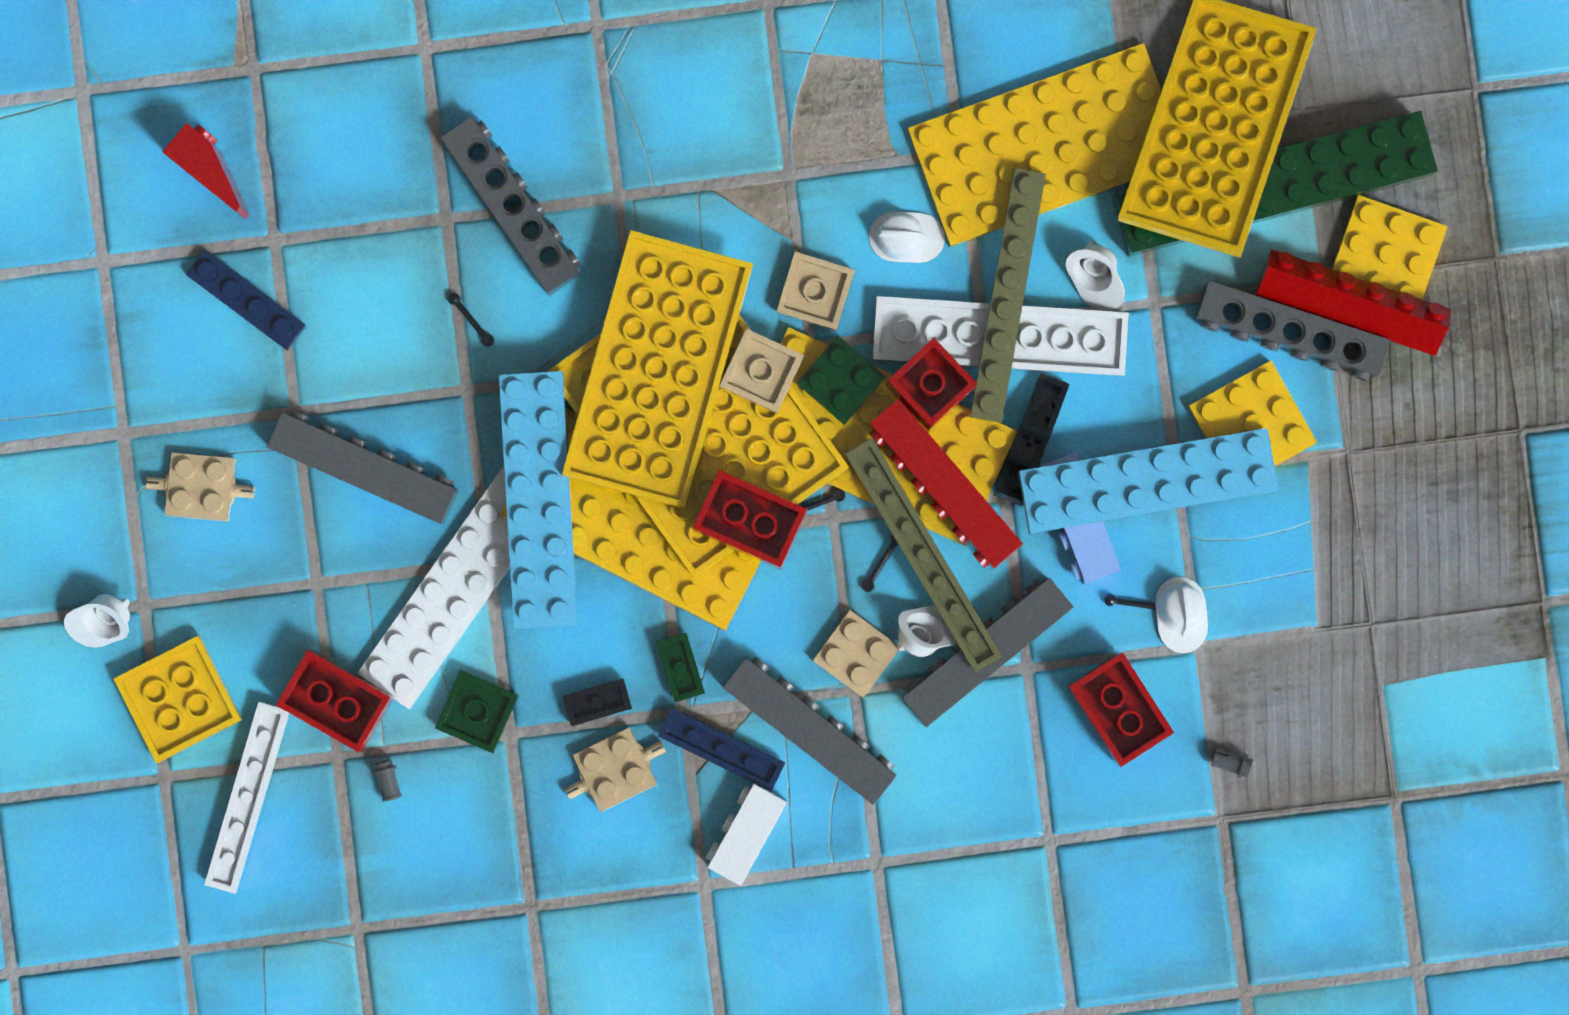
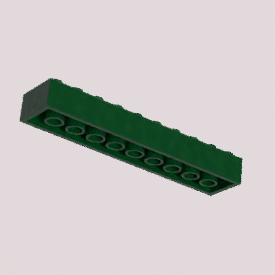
[1112,111,1438,257]

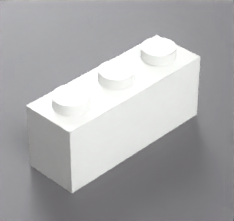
[706,783,787,886]

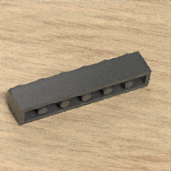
[267,410,459,525]
[901,577,1074,728]
[723,657,897,805]

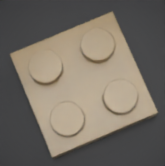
[776,252,855,331]
[719,329,804,414]
[812,610,899,698]

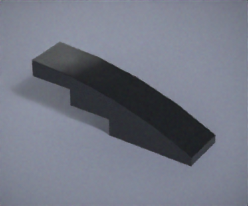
[993,373,1070,506]

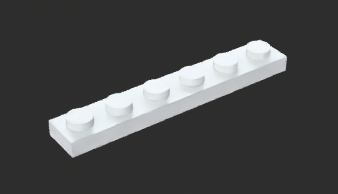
[204,702,290,894]

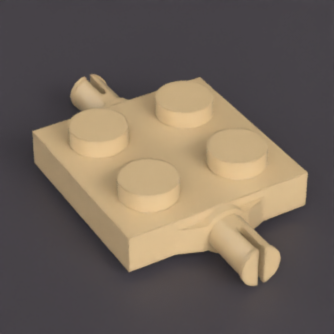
[146,453,255,522]
[564,727,667,812]

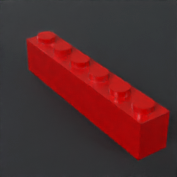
[1256,249,1451,356]
[869,399,1023,569]

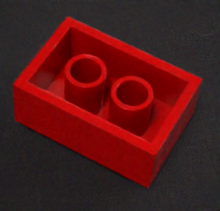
[692,470,807,570]
[276,649,394,753]
[1066,652,1174,767]

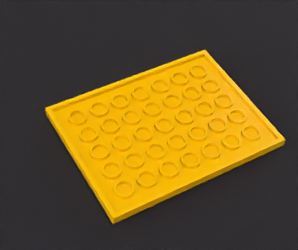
[547,315,849,578]

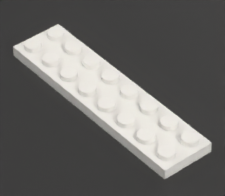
[872,296,1129,376]
[358,467,510,709]

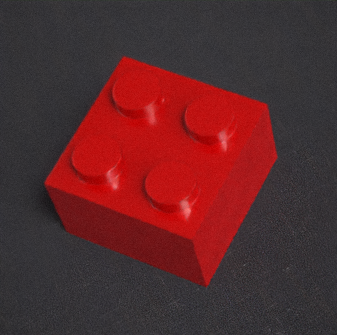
[885,338,978,432]

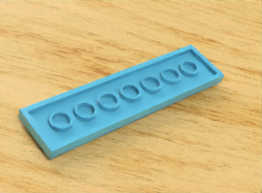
[499,371,578,629]
[1018,428,1279,534]

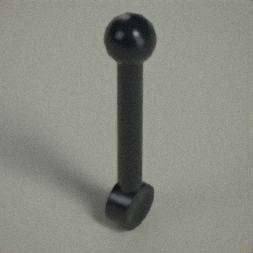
[448,293,494,347]
[801,489,846,511]
[862,535,899,592]
[1104,594,1156,610]

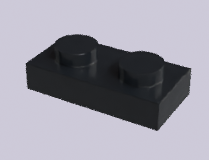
[562,678,633,726]

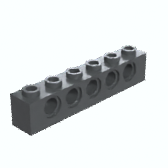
[440,116,581,296]
[1194,281,1390,381]

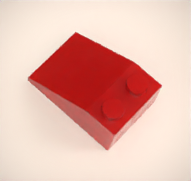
[162,123,250,219]

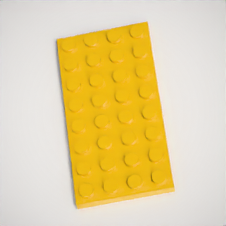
[1118,0,1317,258]
[907,43,1162,247]
[562,230,753,509]
[781,327,1018,546]
[500,408,761,631]

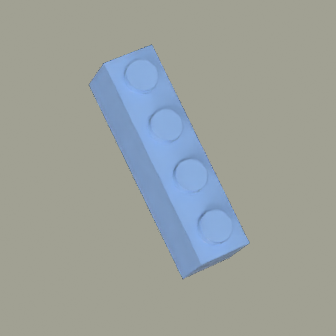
[1038,452,1121,584]

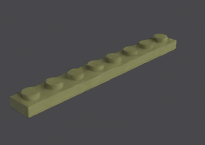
[970,168,1046,423]
[845,438,1003,673]

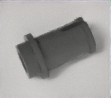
[1211,747,1253,778]
[372,760,402,802]

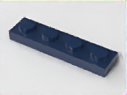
[186,250,306,351]
[658,708,786,791]

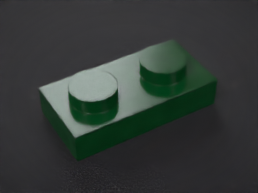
[656,633,705,702]

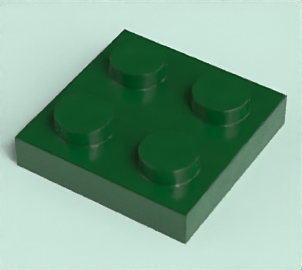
[796,336,886,425]
[435,670,519,753]

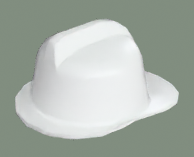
[869,212,945,263]
[1066,241,1125,311]
[1155,577,1208,653]
[64,594,130,648]
[897,605,957,657]

